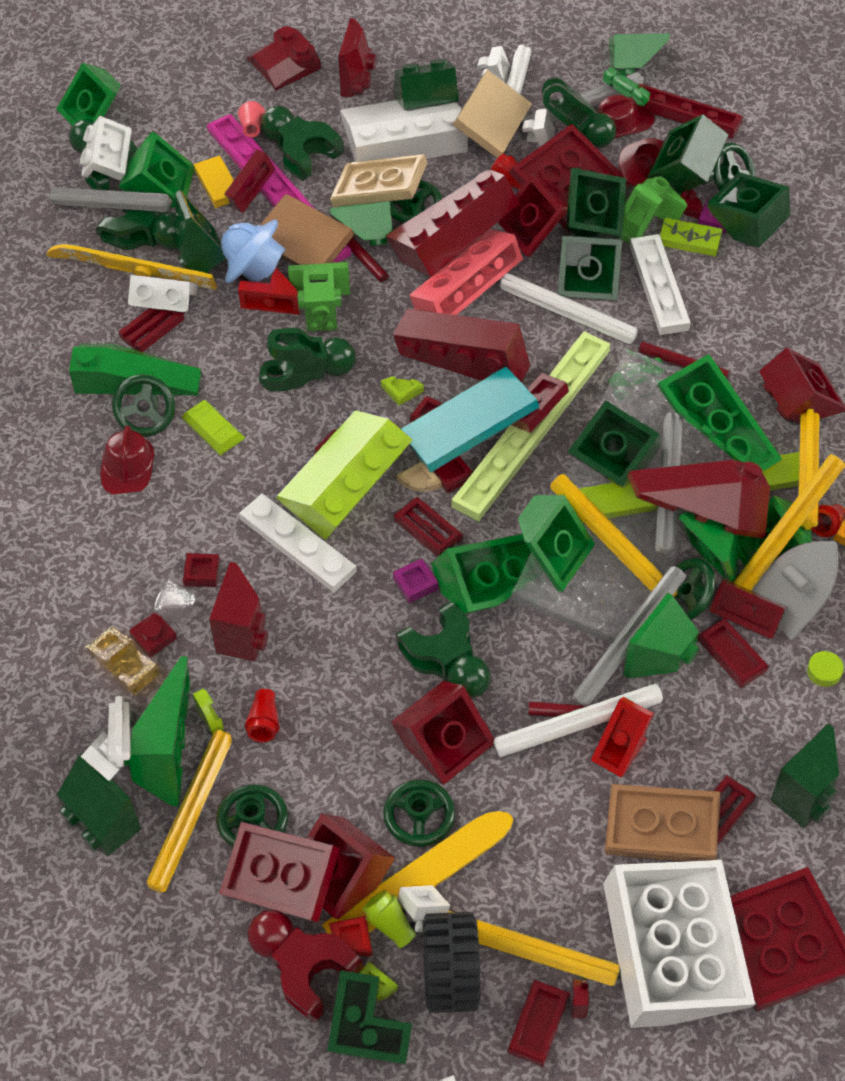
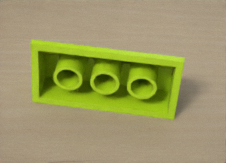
[276,410,413,540]

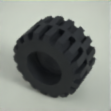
[422,912,481,1013]

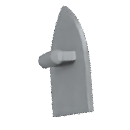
[751,541,838,640]

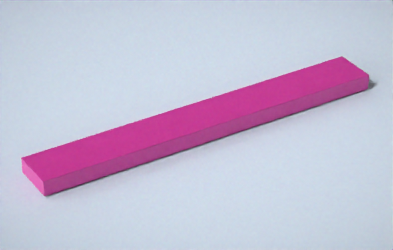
[207,114,351,263]

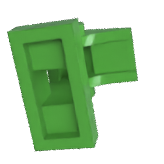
[620,176,687,245]
[288,262,350,332]

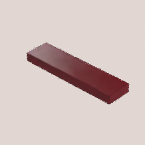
[632,84,743,139]

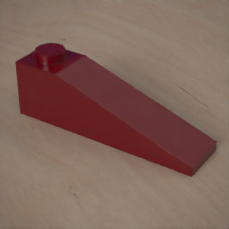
[627,460,770,538]

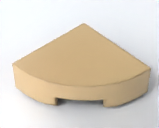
[397,462,442,492]

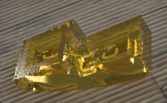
[86,626,160,695]

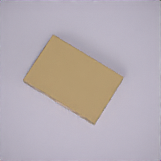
[452,70,532,158]
[330,154,428,207]

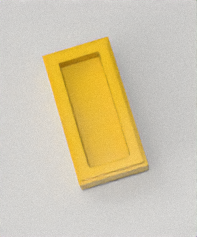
[193,155,234,208]

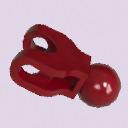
[247,910,364,1022]

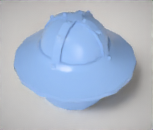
[221,219,286,284]

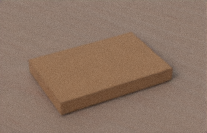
[260,194,354,265]
[605,784,720,862]

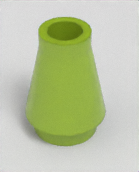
[363,890,416,948]

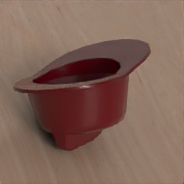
[596,95,655,138]
[618,138,664,187]
[100,426,154,495]

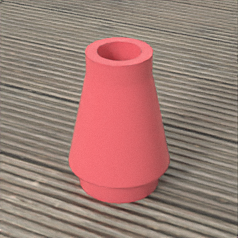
[238,101,265,138]

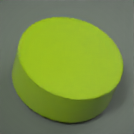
[807,651,844,687]

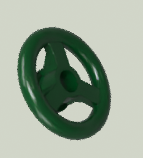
[712,142,755,191]
[389,180,442,223]
[112,374,175,437]
[674,558,715,620]
[383,780,455,847]
[216,784,288,847]

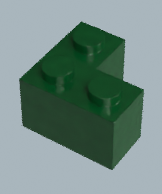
[327,970,412,1066]

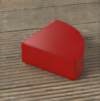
[329,916,373,956]

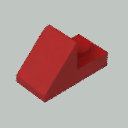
[238,268,300,315]
[591,697,655,778]

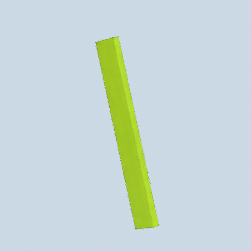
[579,452,799,523]

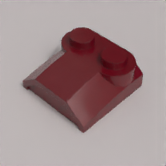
[338,18,377,98]
[247,26,321,91]

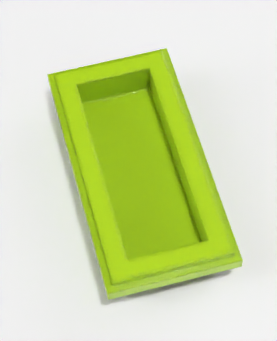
[181,400,245,456]

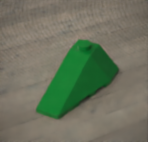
[69,343,201,395]
[657,354,782,472]
[431,534,546,614]
[124,656,190,806]

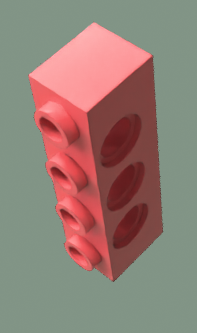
[409,229,523,315]

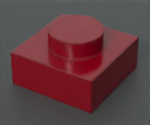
[128,611,177,658]

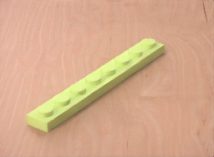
[452,331,610,522]

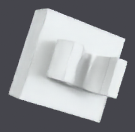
[477,46,511,83]
[522,109,555,146]
[397,885,450,932]

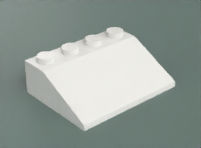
[340,100,468,162]
[603,860,755,1028]

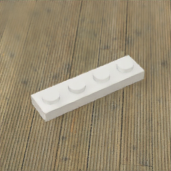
[629,234,691,335]
[239,493,357,593]

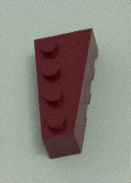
[386,170,520,277]
[393,309,531,383]

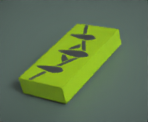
[660,218,723,257]

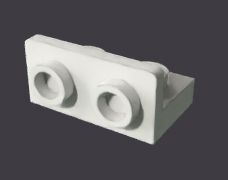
[80,116,132,180]
[128,275,198,312]

